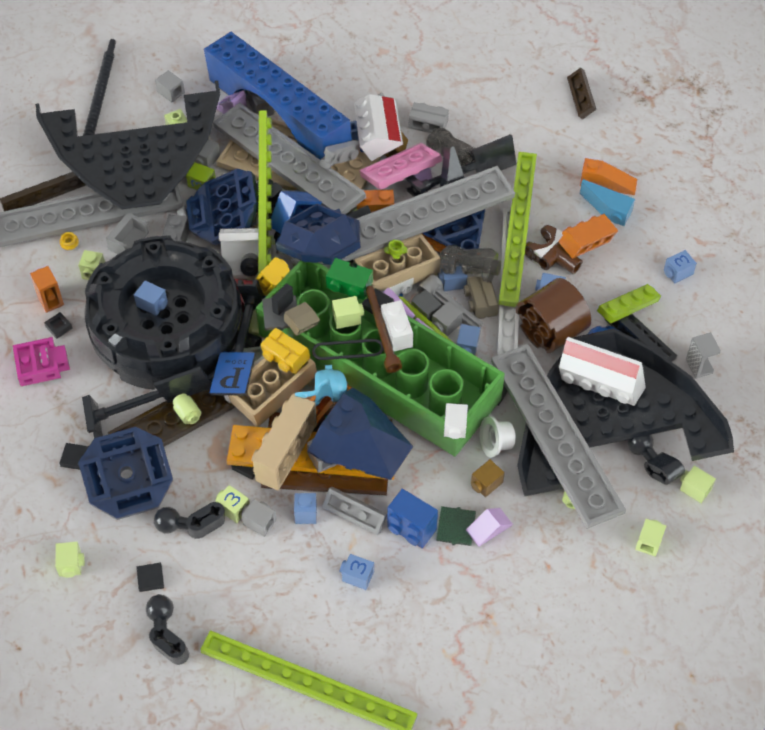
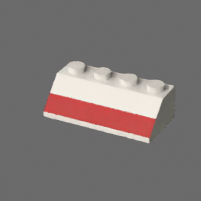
[354,94,403,161]
[559,337,646,406]

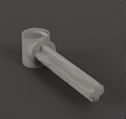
[417,274,483,328]

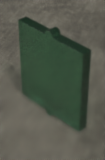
[436,506,476,546]

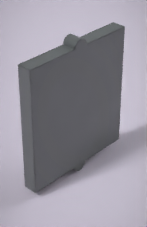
[262,296,297,330]

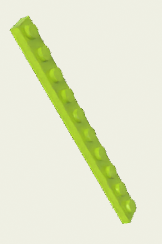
[258,110,272,275]
[499,152,537,307]
[200,630,418,730]

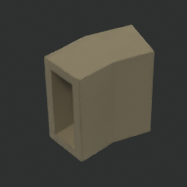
[284,302,320,336]

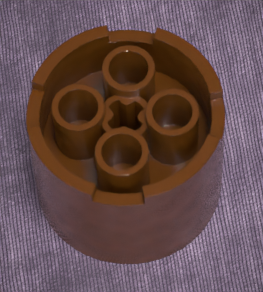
[516,278,591,354]

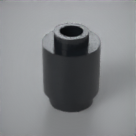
[240,253,258,277]

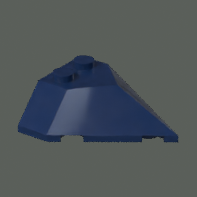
[422,209,485,262]

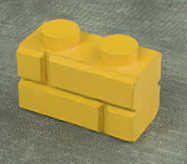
[252,257,290,296]
[261,328,310,374]

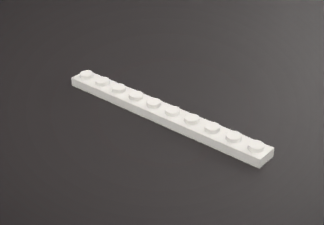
[497,208,519,355]

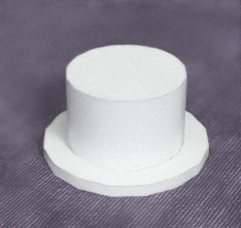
[479,416,516,458]

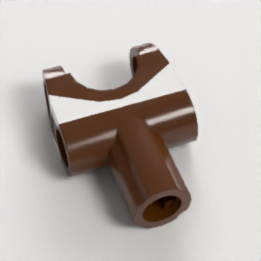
[525,225,583,274]

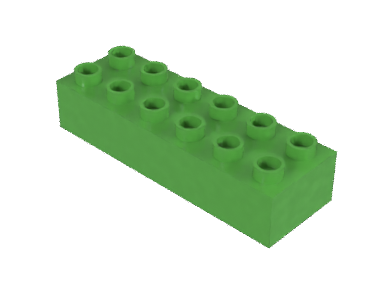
[256,261,505,457]

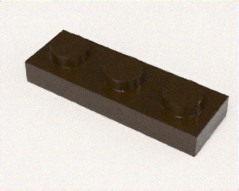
[567,67,597,119]

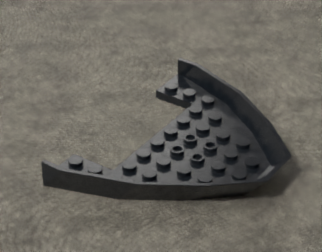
[35,80,220,210]
[517,328,734,497]

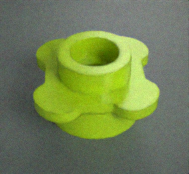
[384,240,408,259]

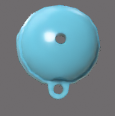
[295,365,347,406]

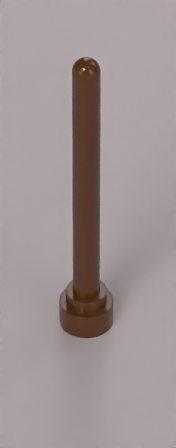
[366,285,402,373]

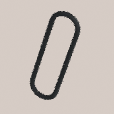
[312,339,384,360]

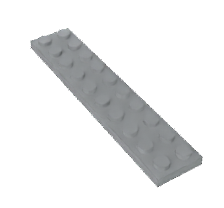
[213,103,366,214]
[341,166,515,261]
[0,185,183,247]
[491,344,626,529]

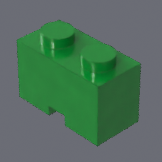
[326,258,373,300]

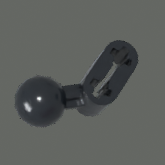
[627,435,685,485]
[153,502,225,539]
[146,594,189,665]

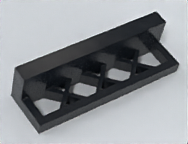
[605,314,677,362]

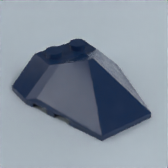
[307,387,413,480]

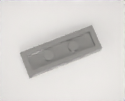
[322,487,387,535]

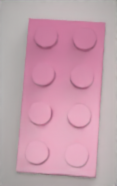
[360,143,442,189]

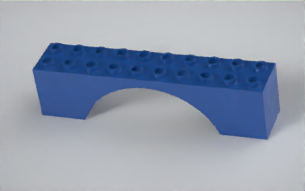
[204,31,352,167]

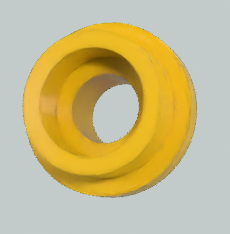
[59,232,79,250]

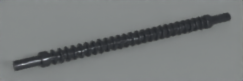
[83,39,116,136]

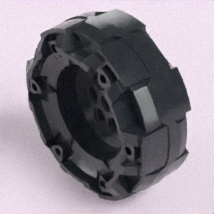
[84,235,242,390]

